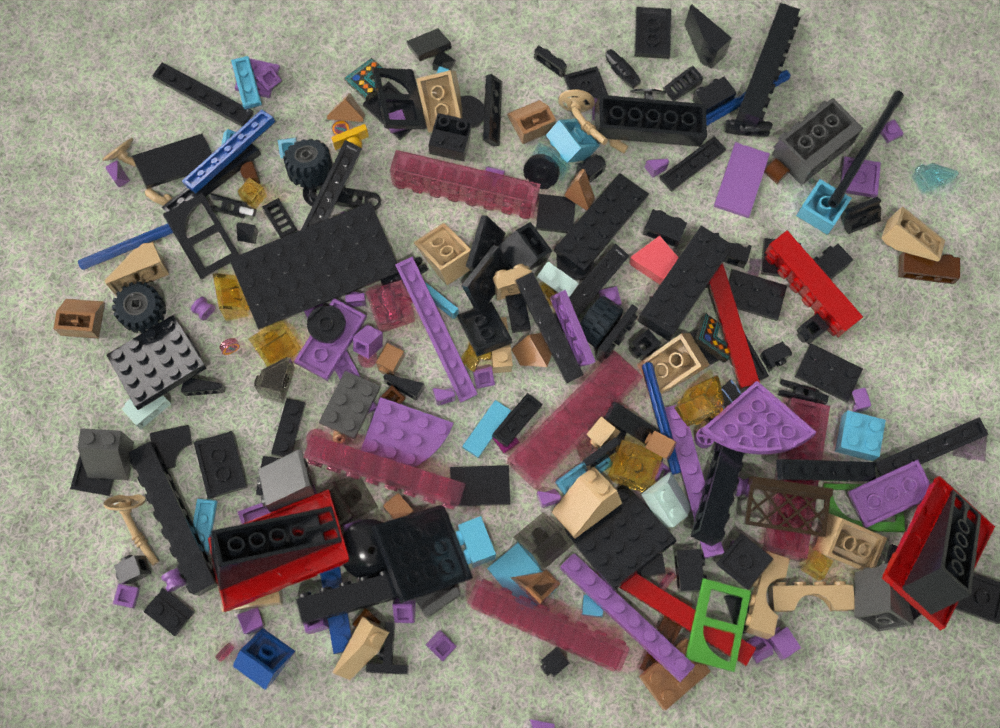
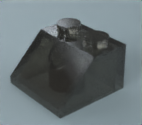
[254,357,296,404]
[321,474,378,527]
[513,512,573,570]

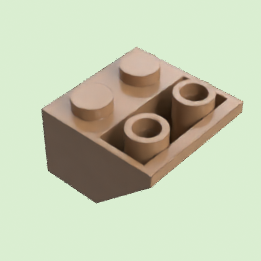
[507,100,556,144]
[53,299,105,339]

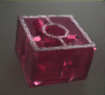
[365,280,415,332]

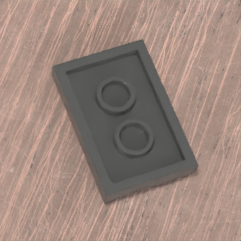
[319,371,380,440]

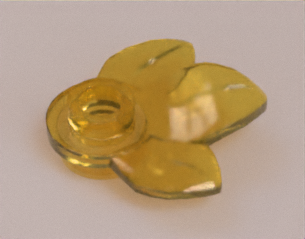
[461,343,492,372]

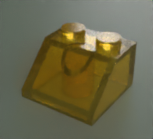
[213,273,250,321]
[248,321,302,369]
[674,375,724,427]
[608,440,663,492]

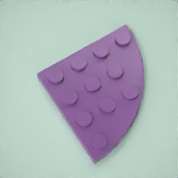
[702,381,816,455]
[353,397,454,475]

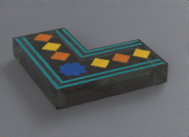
[344,58,383,101]
[695,313,730,363]

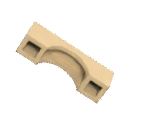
[744,551,790,640]
[768,581,854,612]

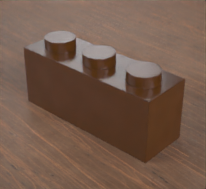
[898,252,960,284]

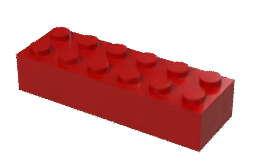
[765,230,863,338]

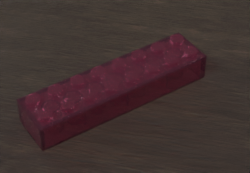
[390,150,541,219]
[507,351,643,490]
[763,398,830,562]
[303,435,466,510]
[467,579,630,674]

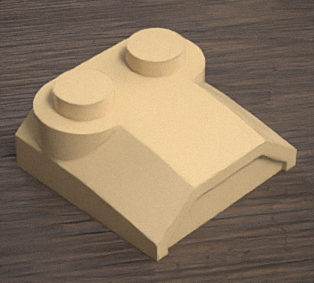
[493,264,532,301]

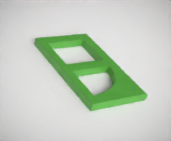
[823,483,905,532]
[686,578,751,672]

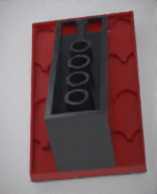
[882,476,995,630]
[208,489,349,612]

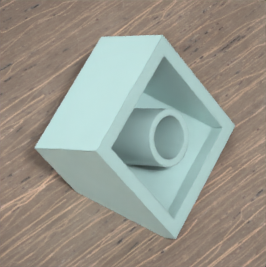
[641,472,691,527]

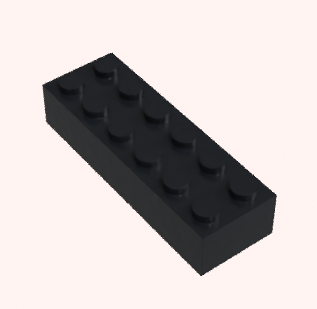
[594,95,707,147]
[638,225,734,342]

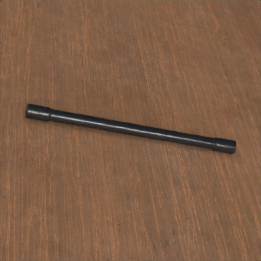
[828,90,904,208]

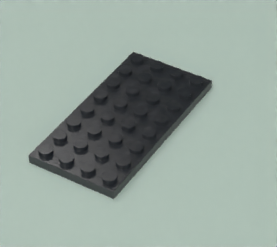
[229,202,399,330]

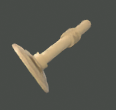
[558,90,608,145]
[102,138,136,167]
[104,494,159,566]

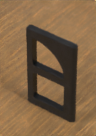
[372,68,427,129]
[163,193,239,279]

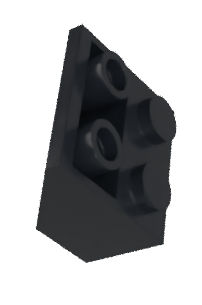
[429,113,473,162]
[499,222,552,270]

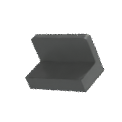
[415,586,461,619]

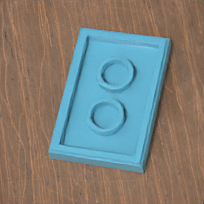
[487,543,557,615]

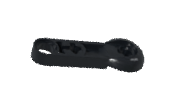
[303,183,381,210]

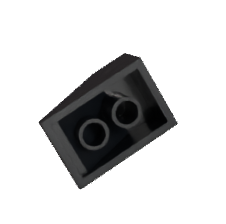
[684,4,732,69]

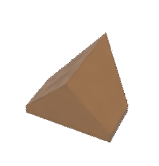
[327,93,365,122]
[564,169,595,210]
[511,333,551,367]
[510,569,560,606]

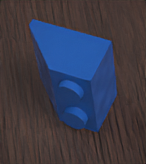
[233,628,295,690]

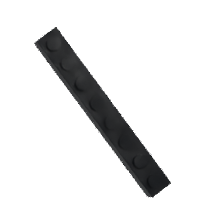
[735,3,801,128]
[129,441,218,596]

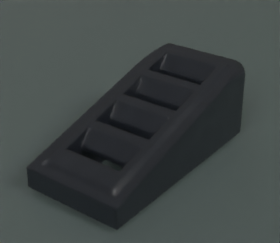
[663,66,703,101]
[262,198,297,238]
[383,374,425,400]
[181,378,226,396]

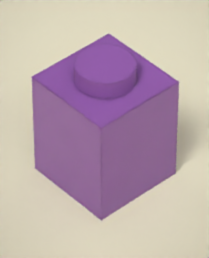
[353,325,383,359]
[768,626,801,660]

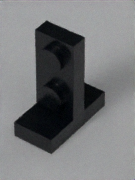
[366,622,409,675]

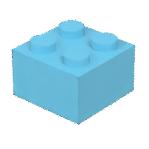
[546,119,600,163]
[796,179,852,235]
[835,410,886,461]
[456,516,496,568]

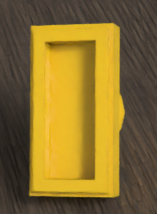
[331,124,369,150]

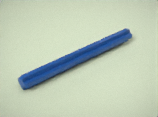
[706,70,791,126]
[78,223,186,270]
[642,362,681,475]

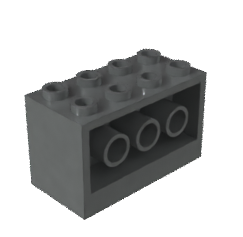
[772,98,863,186]

